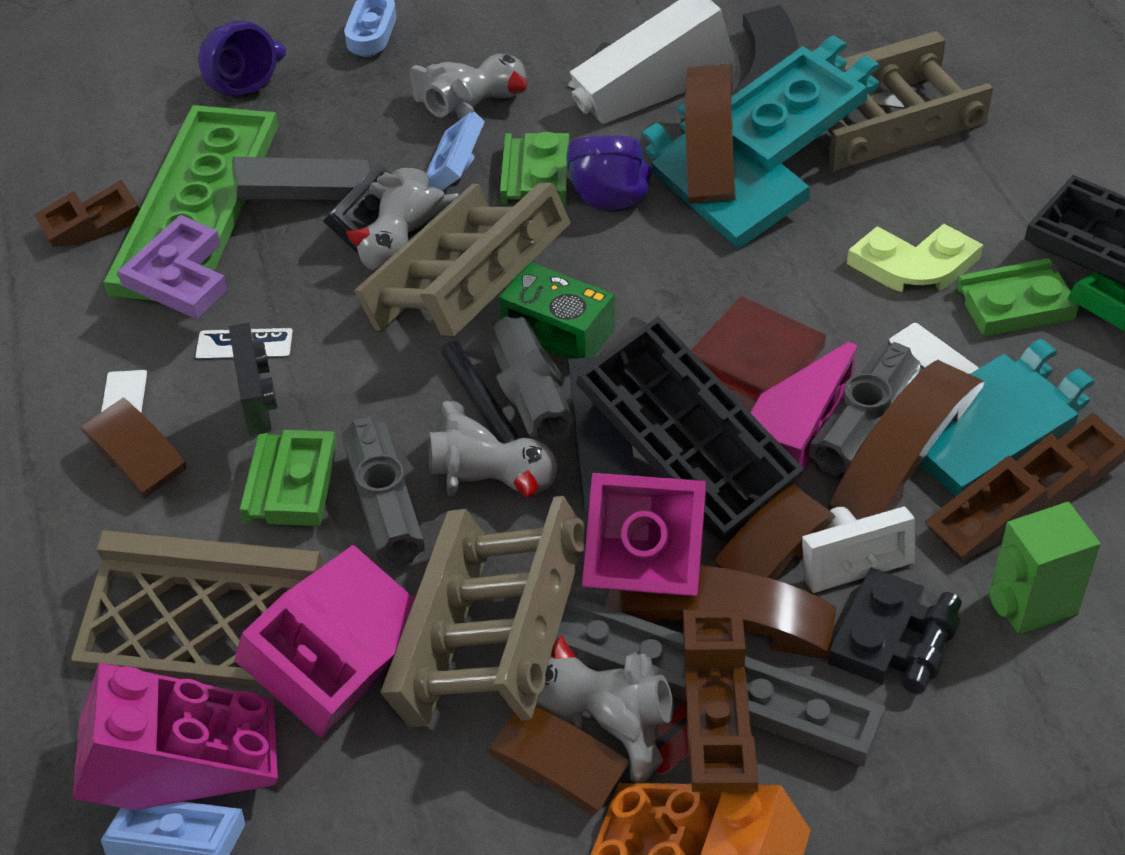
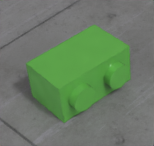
[989,501,1101,635]

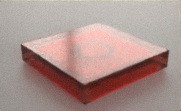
[691,296,826,400]

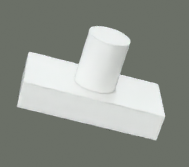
[802,506,915,593]

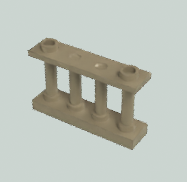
[828,31,993,171]
[354,183,571,336]
[380,496,587,728]

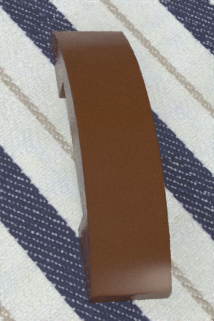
[685,63,736,204]
[828,359,984,520]
[605,565,836,659]
[683,610,758,792]

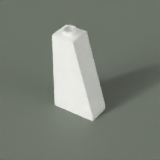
[570,0,738,124]

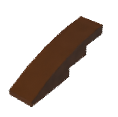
[925,412,1125,562]

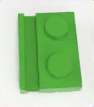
[500,132,569,205]
[956,258,1079,337]
[240,430,337,526]

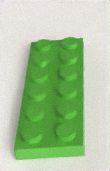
[104,105,279,301]

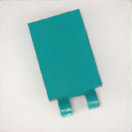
[732,35,880,172]
[642,103,810,250]
[919,339,1095,497]

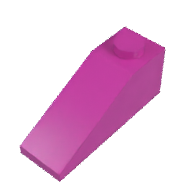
[750,342,858,484]

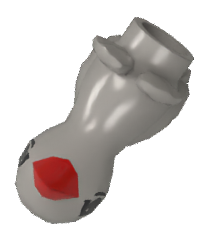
[410,53,528,120]
[346,168,459,271]
[428,401,558,499]
[536,635,673,783]

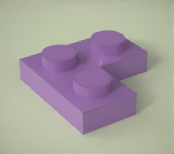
[117,215,228,319]

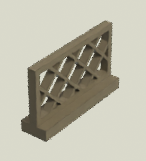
[70,530,324,688]

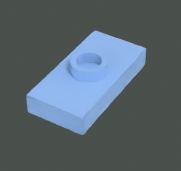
[426,111,485,191]
[101,802,246,855]

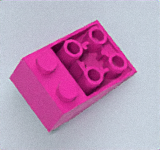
[234,545,415,739]
[72,662,278,810]

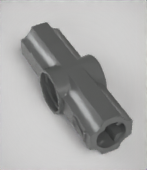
[489,316,575,445]
[809,342,920,477]
[342,416,425,567]

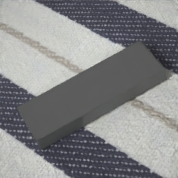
[232,157,371,200]

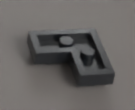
[229,322,278,436]

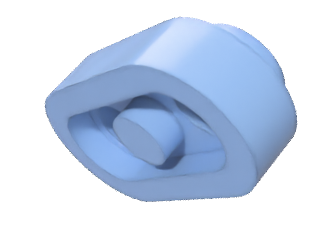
[344,0,397,57]

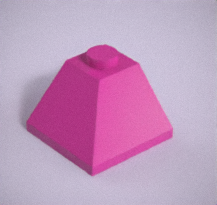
[582,473,706,597]

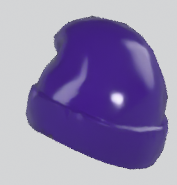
[198,21,286,97]
[566,135,653,212]

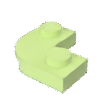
[847,224,983,292]

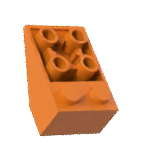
[591,783,811,855]

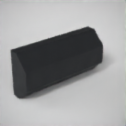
[1025,175,1125,286]
[576,316,804,541]

